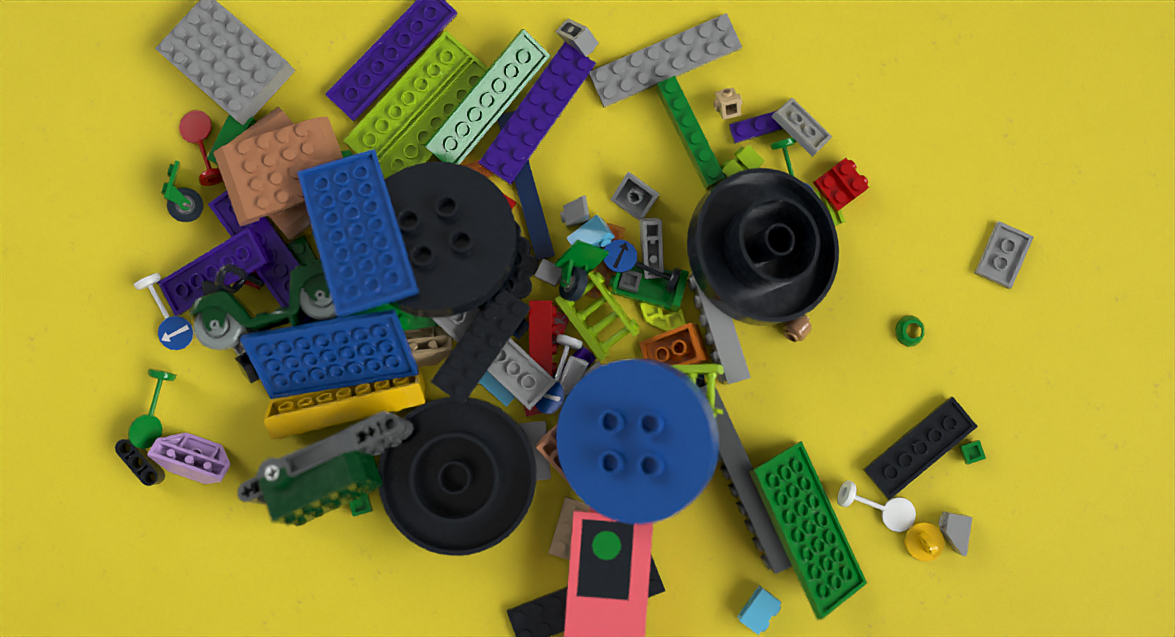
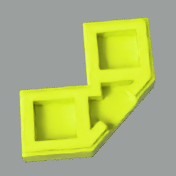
[639,303,687,332]

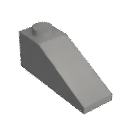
[560,195,589,228]
[639,217,664,279]

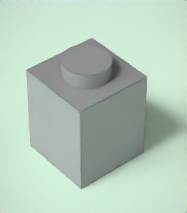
[535,259,562,287]

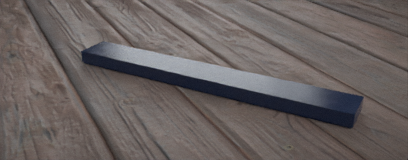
[498,111,555,261]

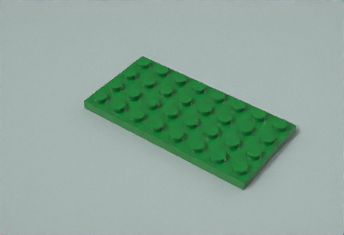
[749,441,867,620]

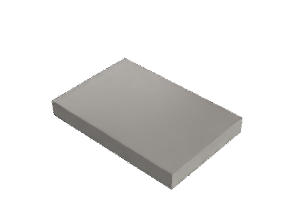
[771,98,832,157]
[974,221,1034,289]
[519,421,551,480]

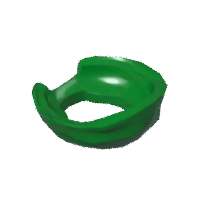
[895,315,925,347]

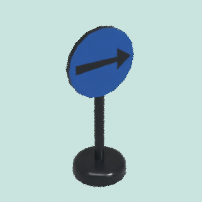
[604,240,682,294]

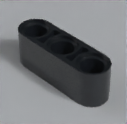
[115,439,165,486]

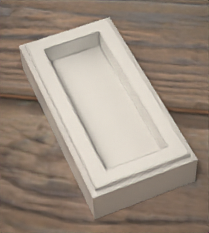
[559,355,589,396]

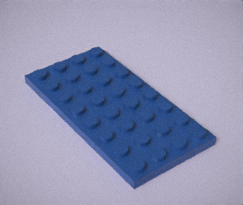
[297,149,419,318]
[240,309,419,399]

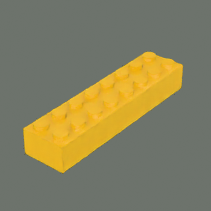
[263,367,426,440]

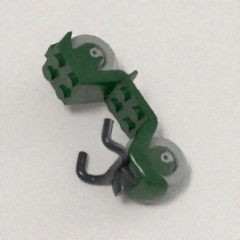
[189,259,338,351]

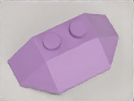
[147,433,231,484]

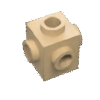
[713,88,742,120]

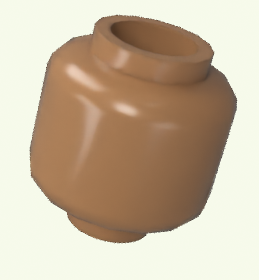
[783,315,812,342]

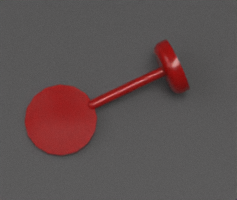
[179,110,224,186]

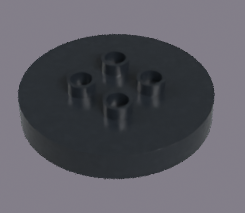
[385,162,517,318]
[687,168,839,326]
[378,397,537,556]

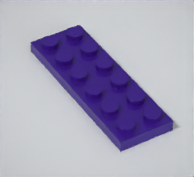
[158,227,270,316]

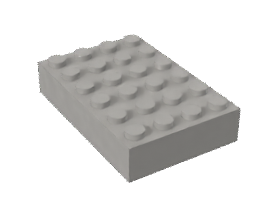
[155,0,295,125]

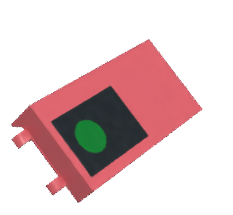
[564,507,653,637]

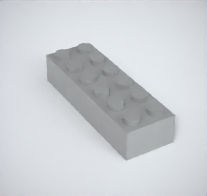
[687,273,751,385]

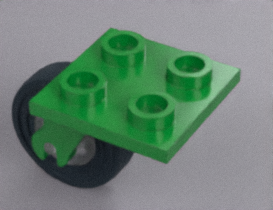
[161,160,203,222]
[555,239,609,302]

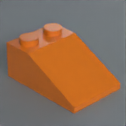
[639,323,710,365]

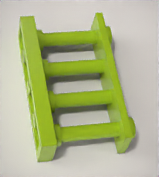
[555,271,640,361]
[671,364,723,418]

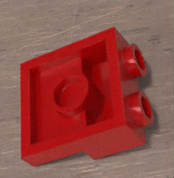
[813,158,869,213]

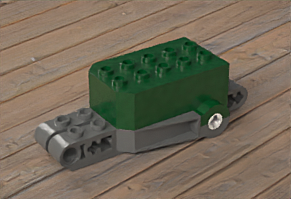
[237,411,413,527]

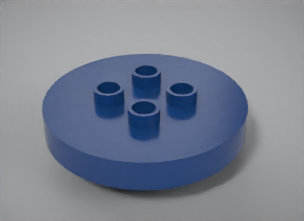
[557,358,719,524]

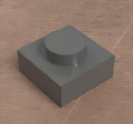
[618,270,642,294]

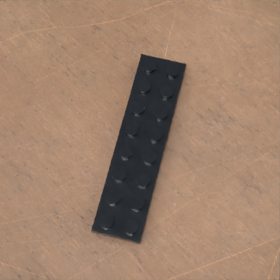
[507,554,665,637]

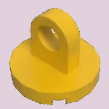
[904,522,945,562]

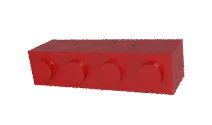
[529,300,557,378]

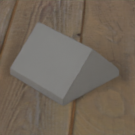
[610,171,660,220]

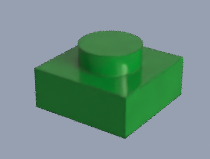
[959,440,986,465]
[349,494,373,517]

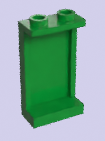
[609,261,689,312]

